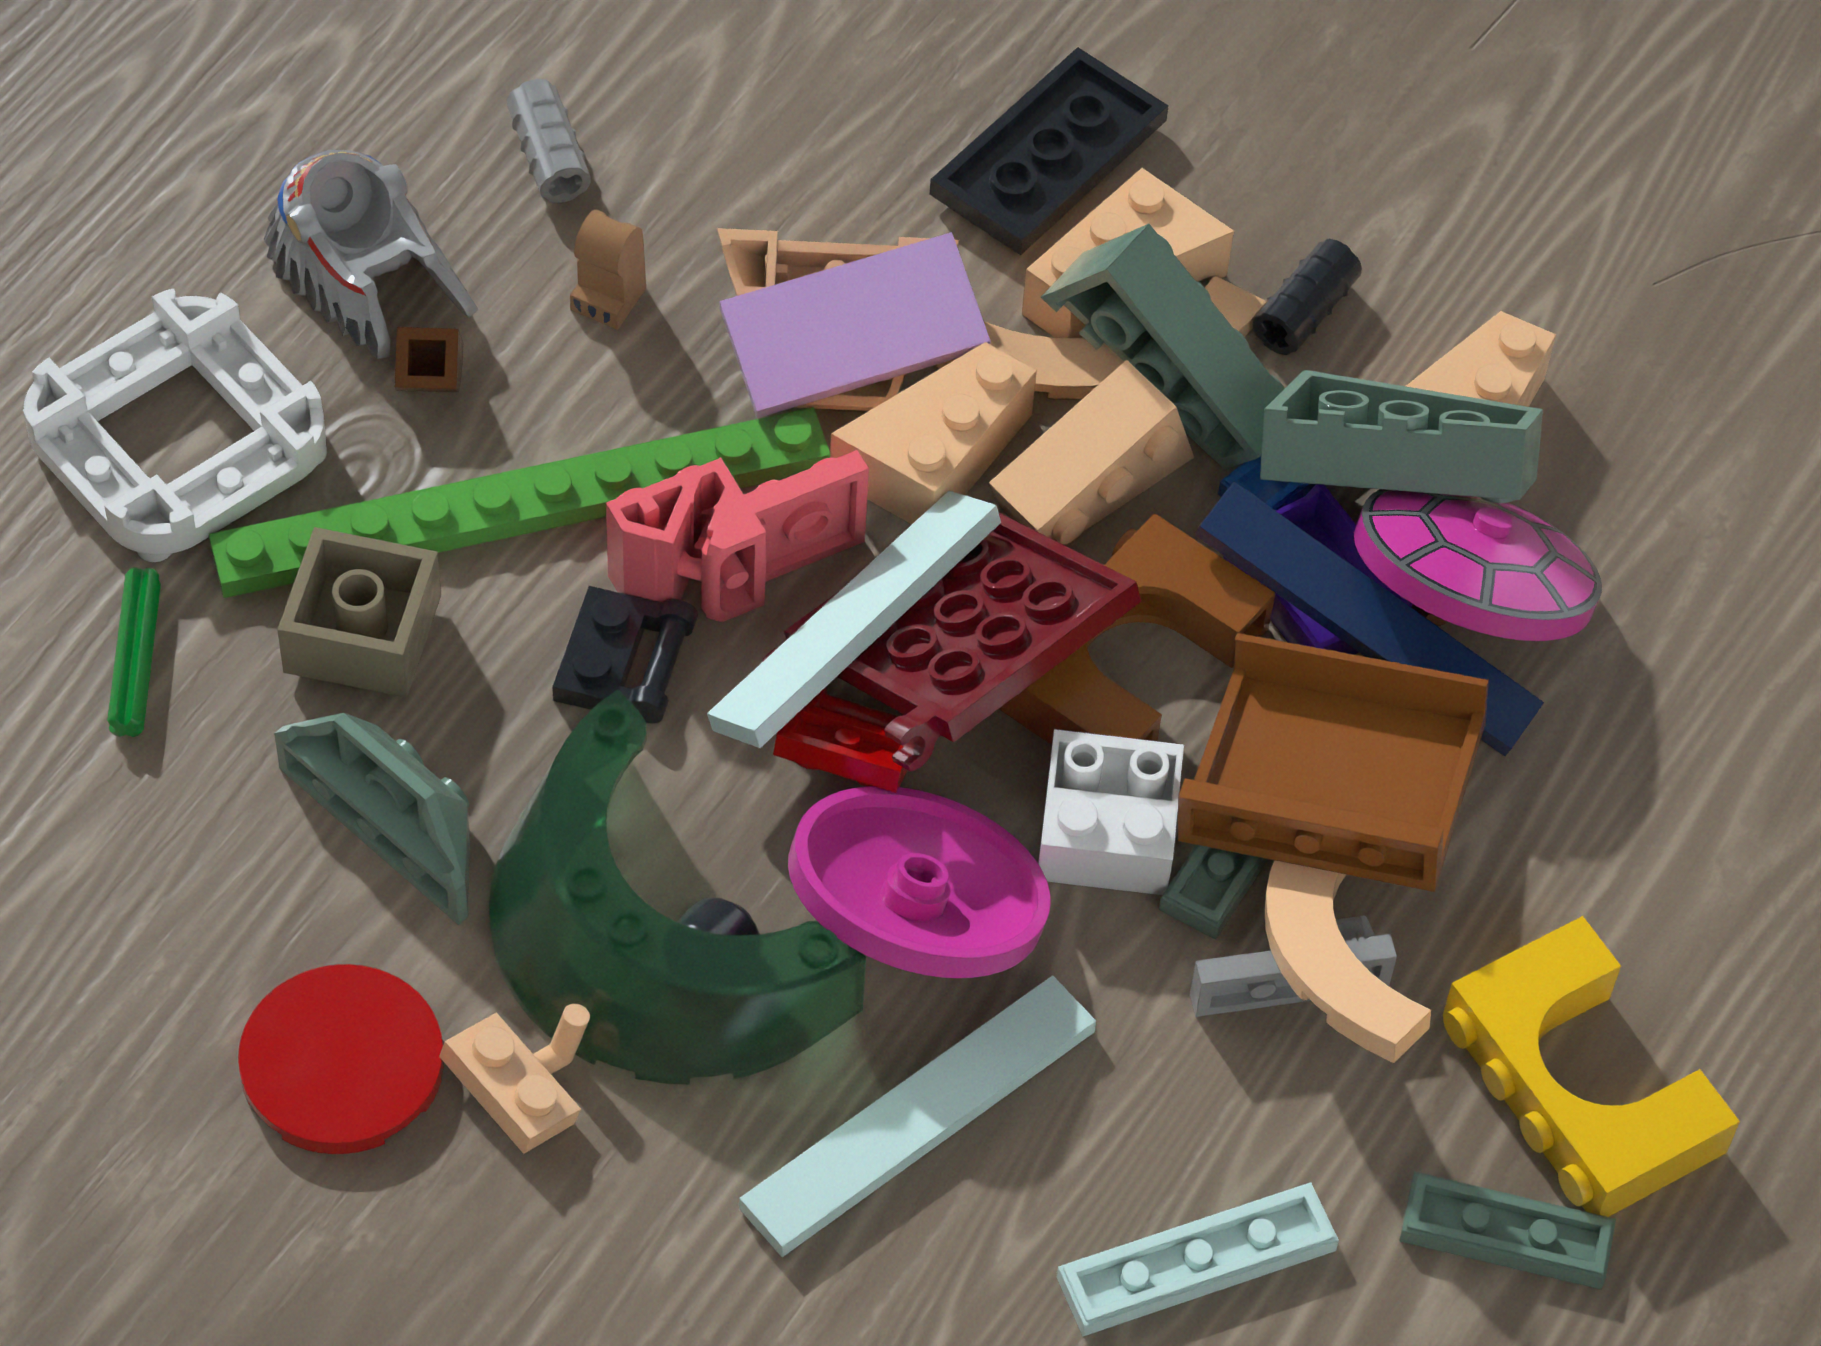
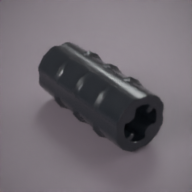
[1252,238,1362,355]

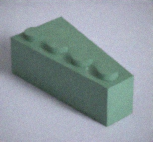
[1041,224,1285,470]
[1260,370,1543,503]

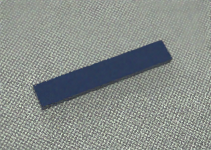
[1195,482,1544,757]

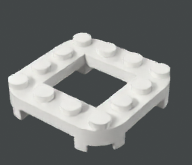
[23,288,327,562]

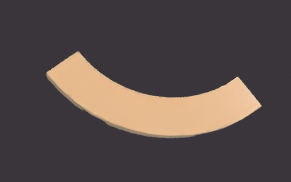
[937,276,1267,399]
[1265,860,1431,1063]

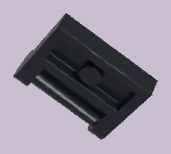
[552,586,698,723]

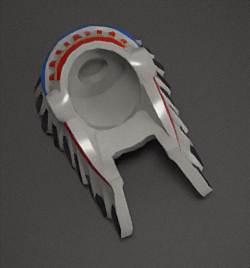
[264,150,479,359]

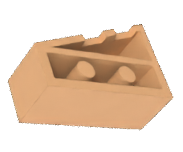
[1022,168,1234,338]
[1406,311,1556,407]
[830,342,1037,524]
[989,360,1194,545]

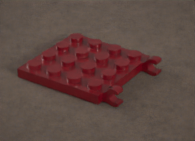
[762,513,1142,771]

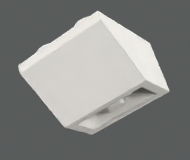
[1038,729,1184,895]

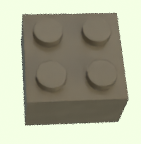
[277,527,441,698]

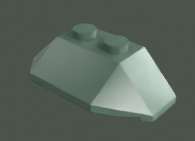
[274,713,470,925]

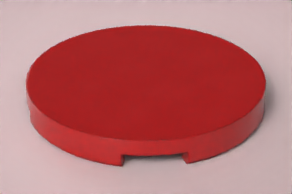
[238,964,444,1154]

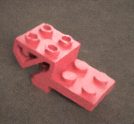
[606,450,869,622]

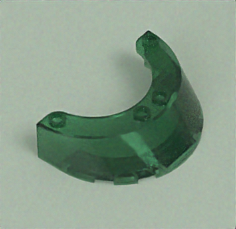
[489,689,866,1085]

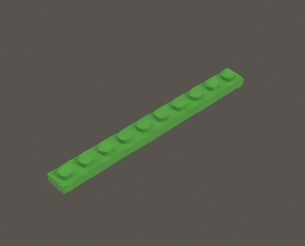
[209,407,830,598]

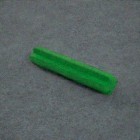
[107,567,161,737]

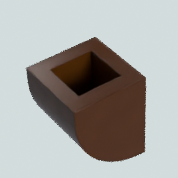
[395,327,464,392]

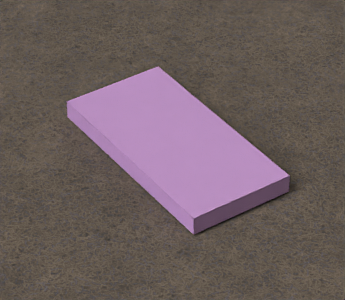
[720,232,991,418]

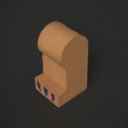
[570,209,646,330]

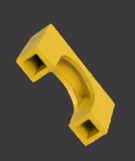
[1442,916,1740,1217]

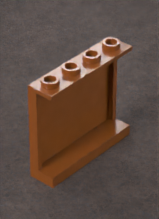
[1178,633,1489,892]

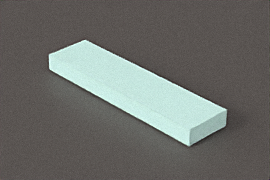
[1057,1182,1339,1336]

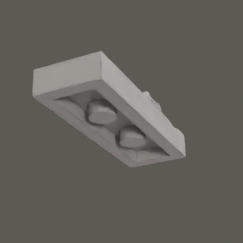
[1190,916,1397,1017]

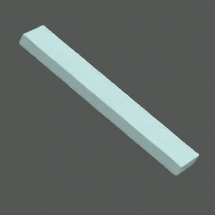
[707,491,1001,748]
[739,975,1096,1257]

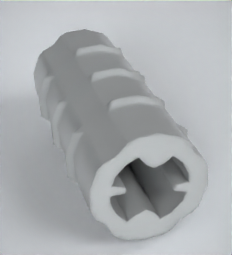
[507,79,591,203]

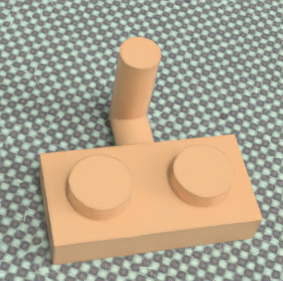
[439,1004,590,1154]

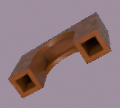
[999,513,1276,745]

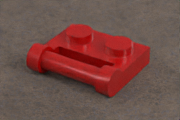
[773,687,908,793]

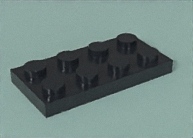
[929,47,1169,255]

